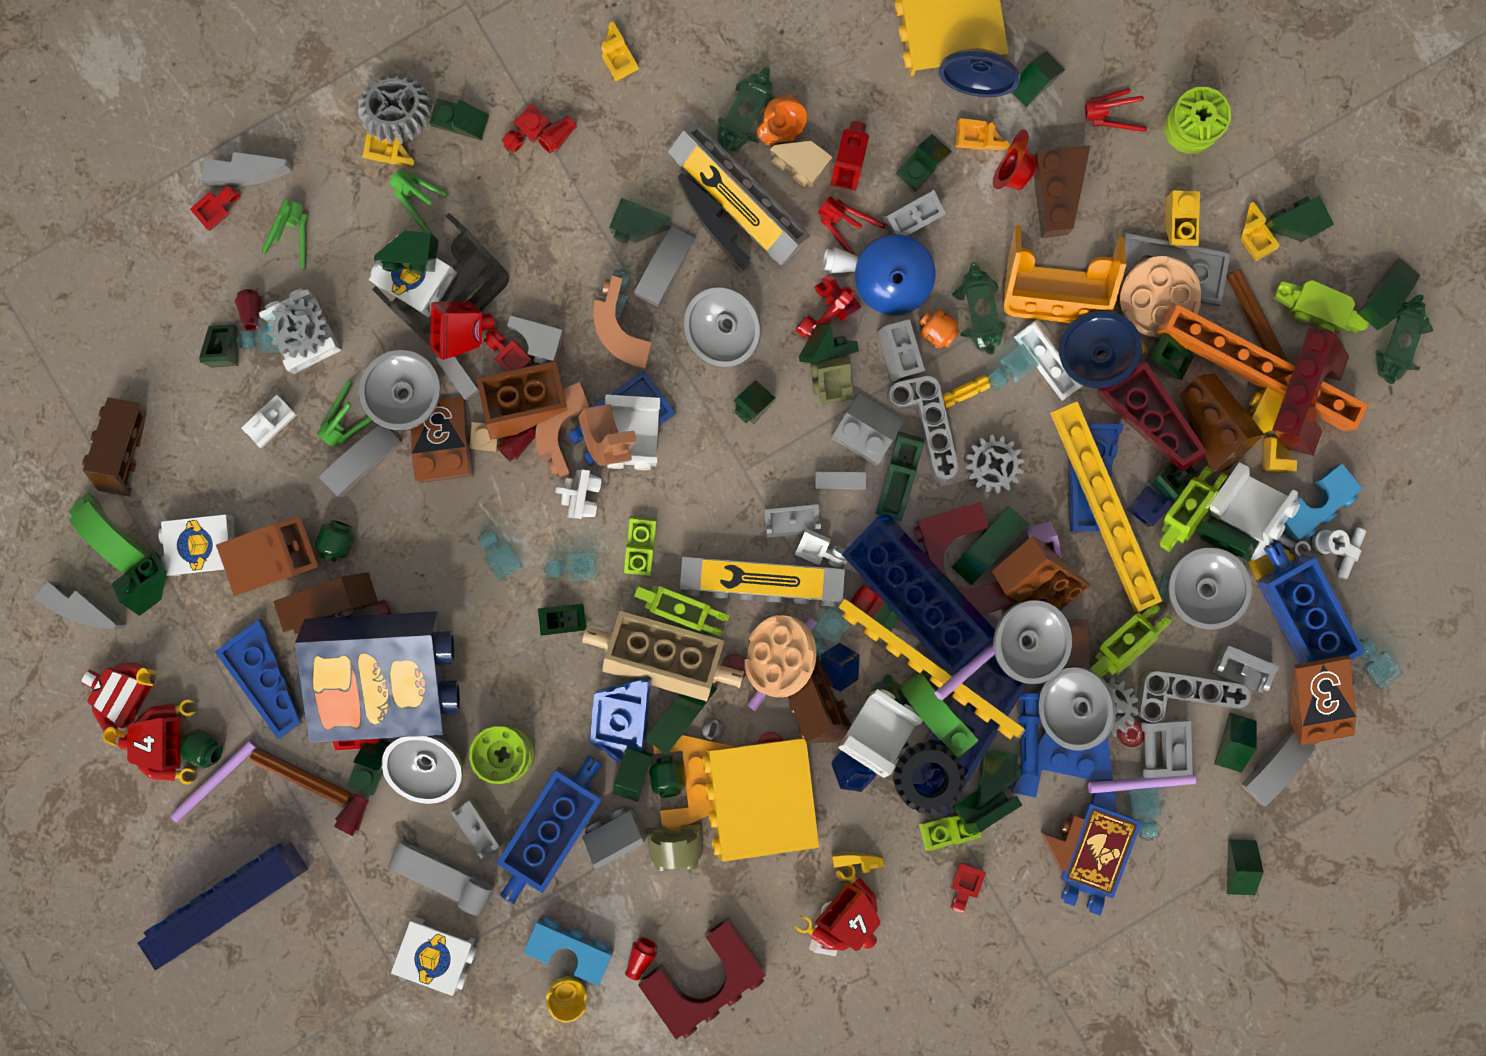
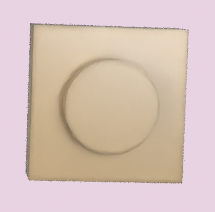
[469,422,499,452]

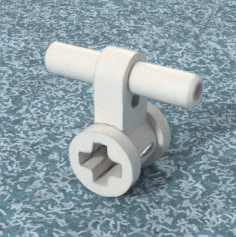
[1312,527,1366,580]

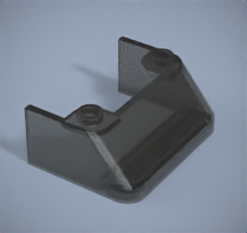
[372,213,509,347]

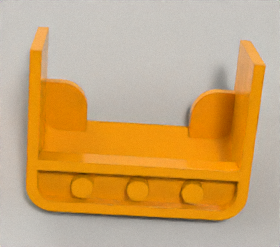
[1004,225,1126,323]

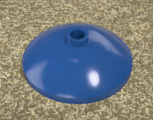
[855,234,936,315]

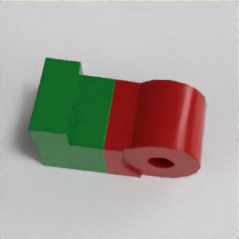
[850,584,904,632]

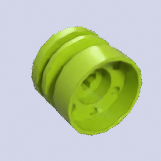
[1164,87,1231,154]
[469,726,535,784]

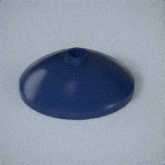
[939,48,1020,97]
[1059,311,1142,388]

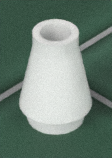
[823,247,859,274]

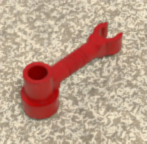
[794,286,856,339]

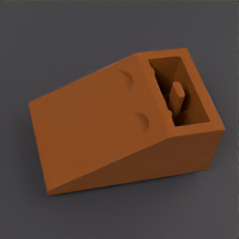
[216,516,318,596]
[992,536,1090,611]

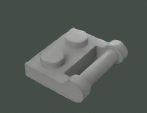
[1141,719,1193,778]

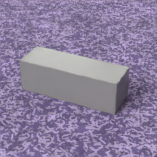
[435,356,479,401]
[815,472,866,490]

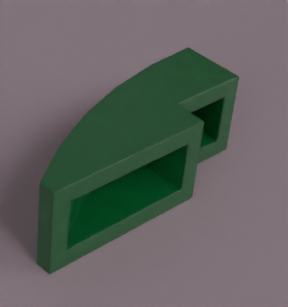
[1357,258,1420,330]
[876,431,924,521]
[951,506,1029,585]
[645,685,717,755]

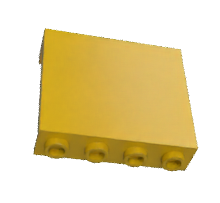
[895,0,1009,76]
[702,737,819,862]

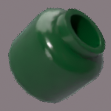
[315,520,355,562]
[181,729,223,769]
[649,756,686,798]

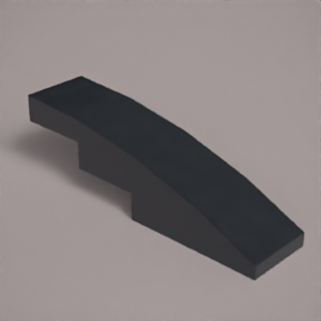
[678,173,750,271]

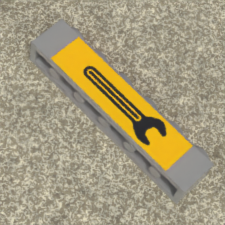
[668,122,810,265]
[680,557,845,607]

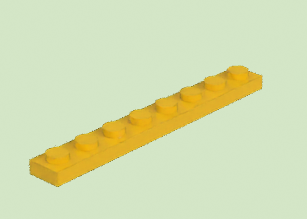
[1050,401,1162,612]
[839,599,1025,739]

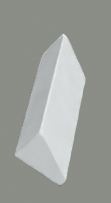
[1014,319,1083,401]

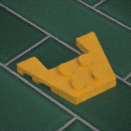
[653,734,735,831]

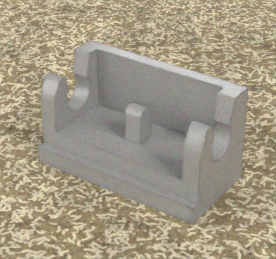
[882,190,946,236]
[877,319,925,383]
[764,504,821,538]
[1211,645,1279,693]
[451,798,504,859]

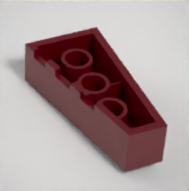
[1099,362,1207,472]

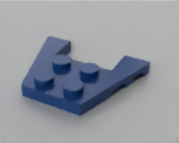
[1011,730,1117,812]

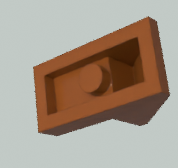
[1041,813,1085,871]

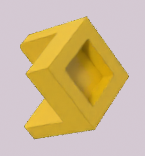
[1262,437,1297,473]

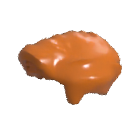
[757,93,808,146]

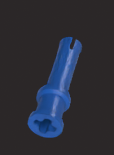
[1017,693,1041,776]

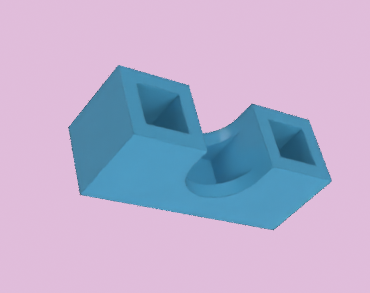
[1284,464,1363,541]
[524,917,614,986]

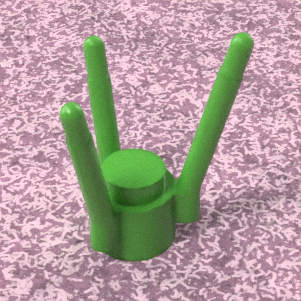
[389,168,447,233]
[261,200,308,269]
[317,380,372,447]

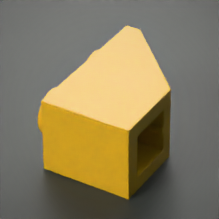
[1165,191,1200,246]
[1248,387,1284,433]

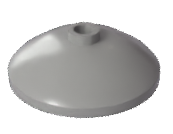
[684,286,762,367]
[359,350,441,430]
[1168,548,1252,630]
[993,600,1072,684]
[1039,667,1116,750]
[382,735,463,804]

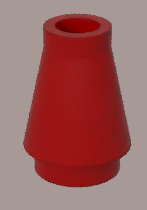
[537,115,577,154]
[625,937,658,981]

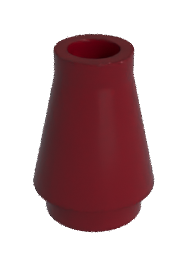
[235,289,262,331]
[496,427,536,462]
[334,793,369,836]

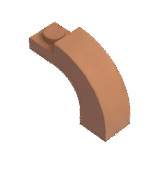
[593,273,652,368]
[535,382,591,479]
[579,404,636,466]

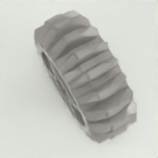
[358,73,431,144]

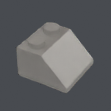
[831,393,905,466]
[582,807,647,870]

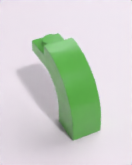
[69,492,149,574]
[900,671,979,758]

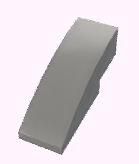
[201,152,293,187]
[634,226,696,308]
[319,425,402,497]
[34,581,126,629]
[1241,730,1316,807]

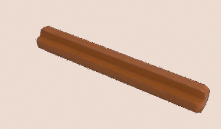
[1227,269,1288,362]
[249,748,351,806]

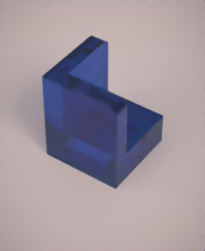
[1127,486,1174,527]
[821,643,860,692]
[831,751,876,792]

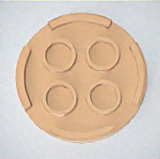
[1119,256,1201,337]
[744,615,816,697]

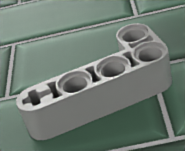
[887,376,958,481]
[1135,670,1251,723]
[388,841,495,916]

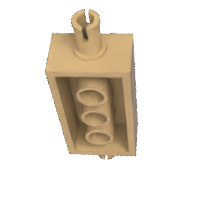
[582,611,744,701]

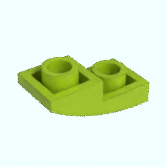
[624,516,657,576]
[919,814,982,851]

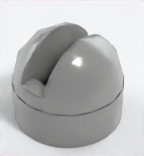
[702,718,724,740]

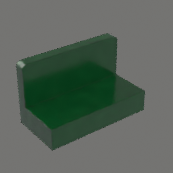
[1197,517,1260,561]
[954,780,1022,834]

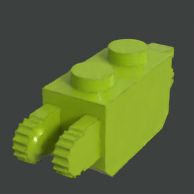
[1273,280,1369,334]
[1160,464,1229,552]
[634,585,730,637]
[1090,604,1172,678]

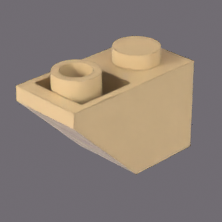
[770,141,833,188]

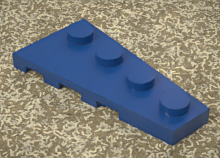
[1069,423,1123,532]
[215,619,302,739]

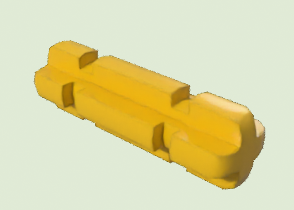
[942,375,991,409]

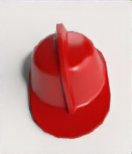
[992,129,1036,190]

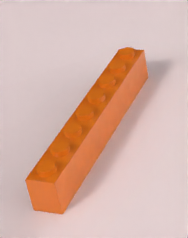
[1156,304,1369,431]

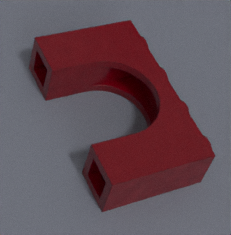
[1272,328,1349,456]
[914,502,1012,625]
[638,917,766,1040]

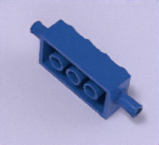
[1256,541,1365,685]
[496,755,604,904]

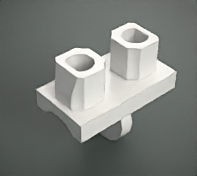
[241,395,297,448]
[555,469,602,519]

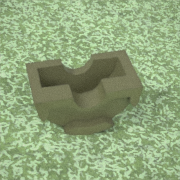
[810,356,853,405]
[647,824,703,871]

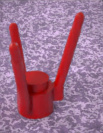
[1085,88,1147,132]
[818,196,886,255]

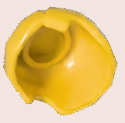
[546,976,587,1023]

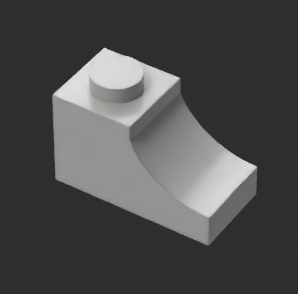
[507,315,565,364]

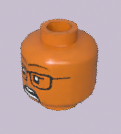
[919,309,960,349]

